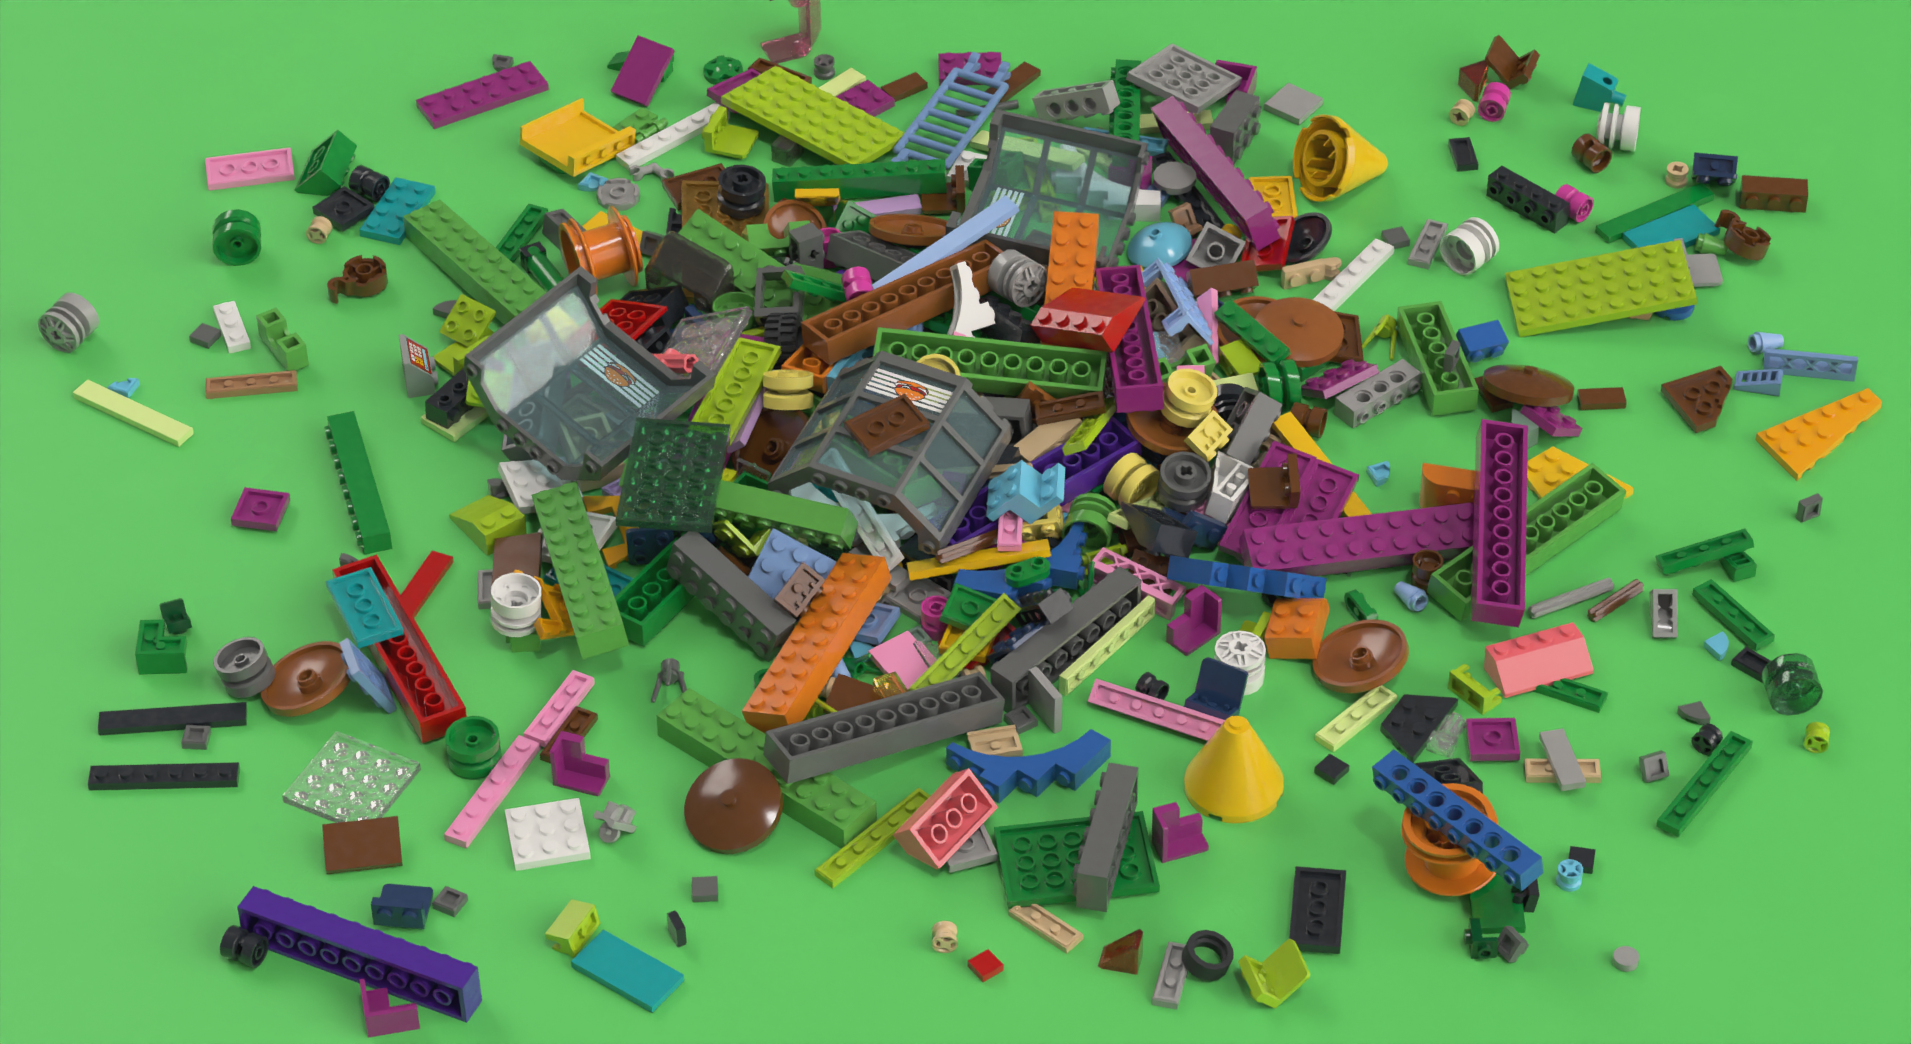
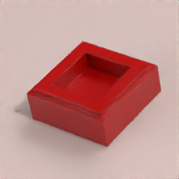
[968,949,1004,982]

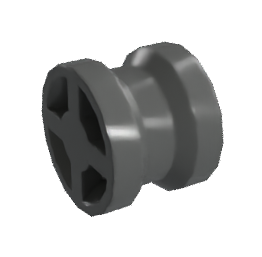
[814,54,835,80]

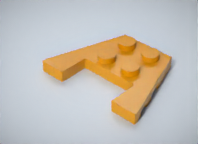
[582,496,663,569]
[513,570,575,640]

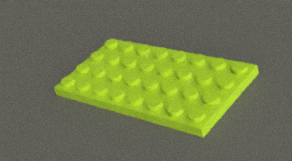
[721,66,904,165]
[1505,240,1697,337]

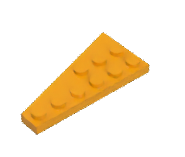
[1756,388,1882,481]

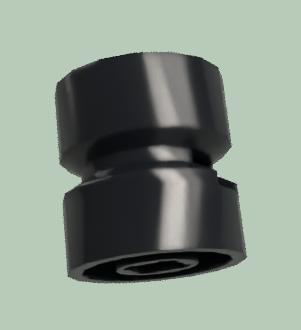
[348,165,390,202]
[220,925,269,968]

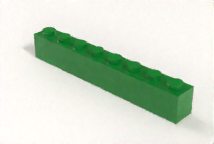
[772,159,947,202]
[324,411,392,554]

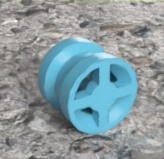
[1556,859,1583,892]

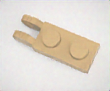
[1281,257,1341,290]

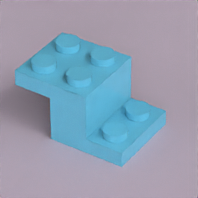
[986,460,1065,524]

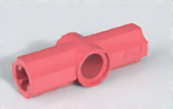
[652,348,699,373]

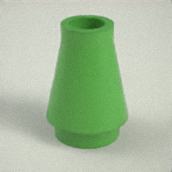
[1694,233,1728,256]

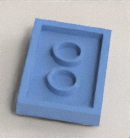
[854,603,901,645]
[340,638,397,714]

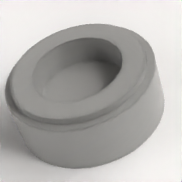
[1613,946,1639,972]

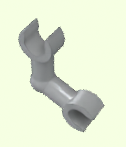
[629,163,674,182]

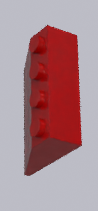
[1031,287,1146,353]
[562,299,668,369]

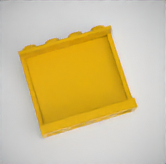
[520,98,636,177]

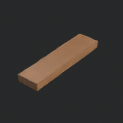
[206,370,298,399]

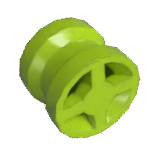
[1804,722,1830,753]

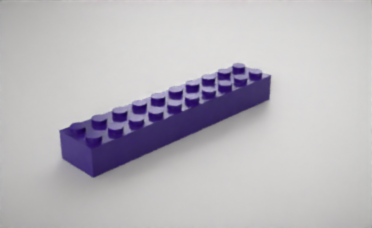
[929,416,1142,550]
[237,886,482,1023]

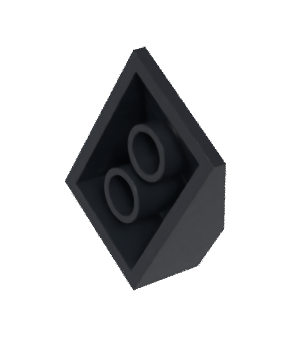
[620,285,689,330]
[1120,502,1198,558]
[1413,758,1483,794]

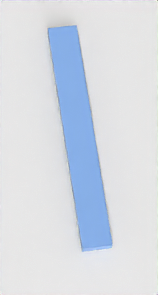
[872,195,1019,289]

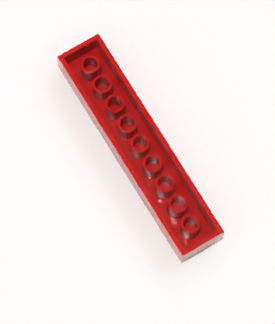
[332,554,467,743]

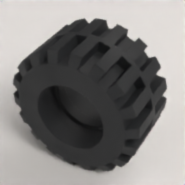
[764,312,803,370]

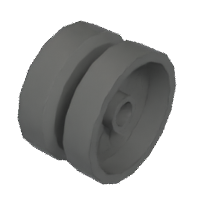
[1157,451,1211,512]
[213,637,276,698]

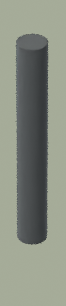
[955,100,1019,117]

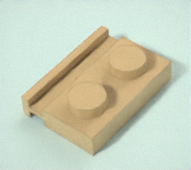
[967,724,1023,757]

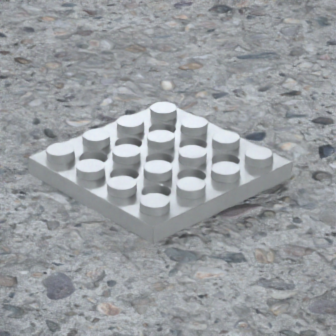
[1126,44,1242,114]

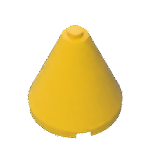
[1293,114,1388,202]
[1184,716,1284,823]

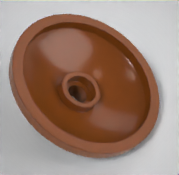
[763,200,827,258]

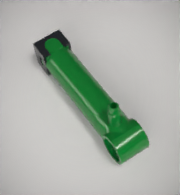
[519,241,586,321]

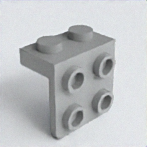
[1674,238,1723,287]

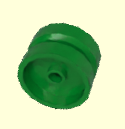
[212,209,261,266]
[1258,359,1301,410]
[445,716,502,779]

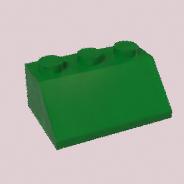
[295,130,357,196]

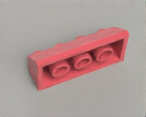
[1484,622,1594,698]
[893,768,998,870]

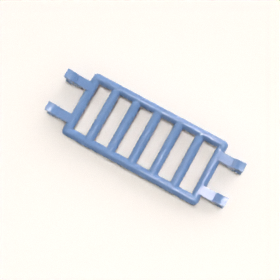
[891,52,1011,170]

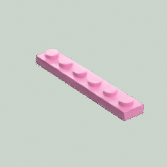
[1088,679,1225,741]
[444,735,541,849]

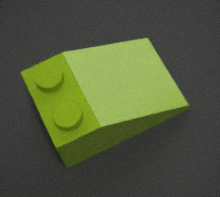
[449,495,527,556]

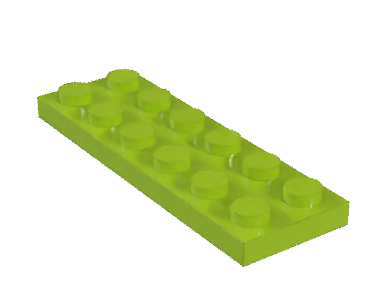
[687,337,781,446]

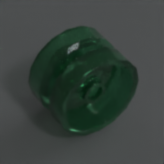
[1762,653,1823,715]

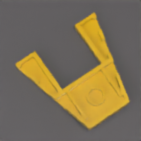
[1527,446,1634,500]

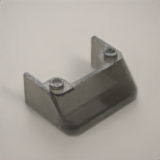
[645,231,735,326]

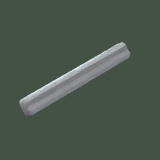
[1528,578,1614,619]

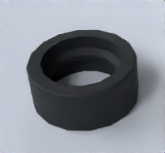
[1182,930,1234,981]

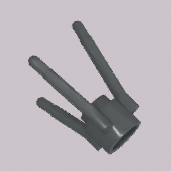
[651,658,687,703]

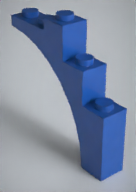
[953,522,1087,603]
[1167,555,1327,598]
[946,729,1111,803]

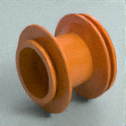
[559,206,643,295]
[1401,783,1498,896]

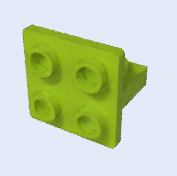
[439,294,496,347]

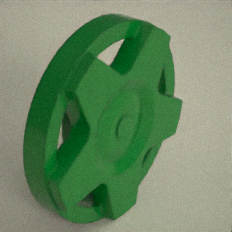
[704,55,743,85]

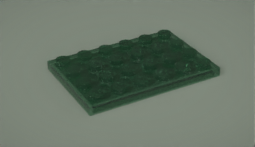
[615,417,730,533]

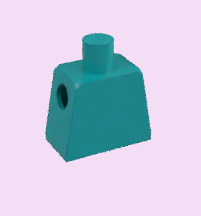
[1573,63,1627,112]

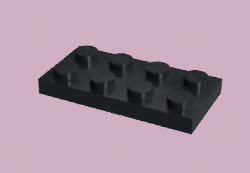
[1289,866,1346,954]

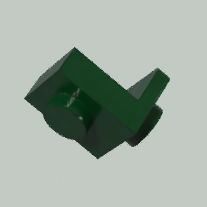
[159,598,192,635]
[1464,918,1499,959]

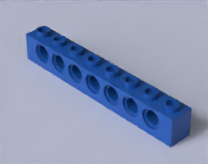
[1372,749,1543,891]

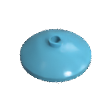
[1127,222,1192,270]

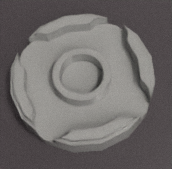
[1153,162,1196,195]
[597,178,640,211]

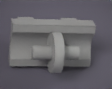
[593,801,637,843]

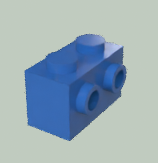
[1456,320,1509,363]

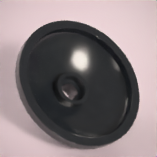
[1285,212,1332,265]

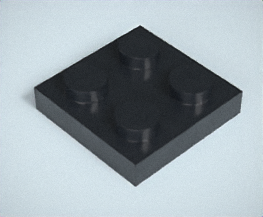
[312,186,374,232]

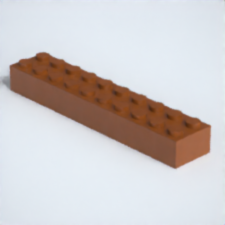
[801,239,1003,365]

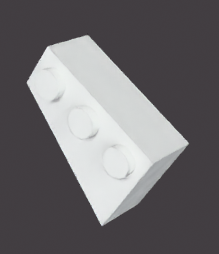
[1205,451,1254,524]

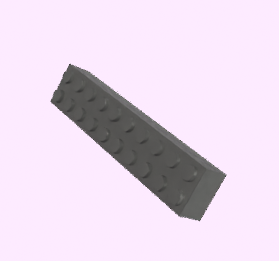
[763,672,1005,784]

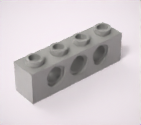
[1032,80,1120,122]
[1335,359,1421,428]

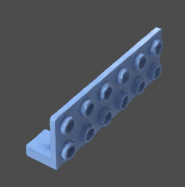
[1142,258,1214,346]

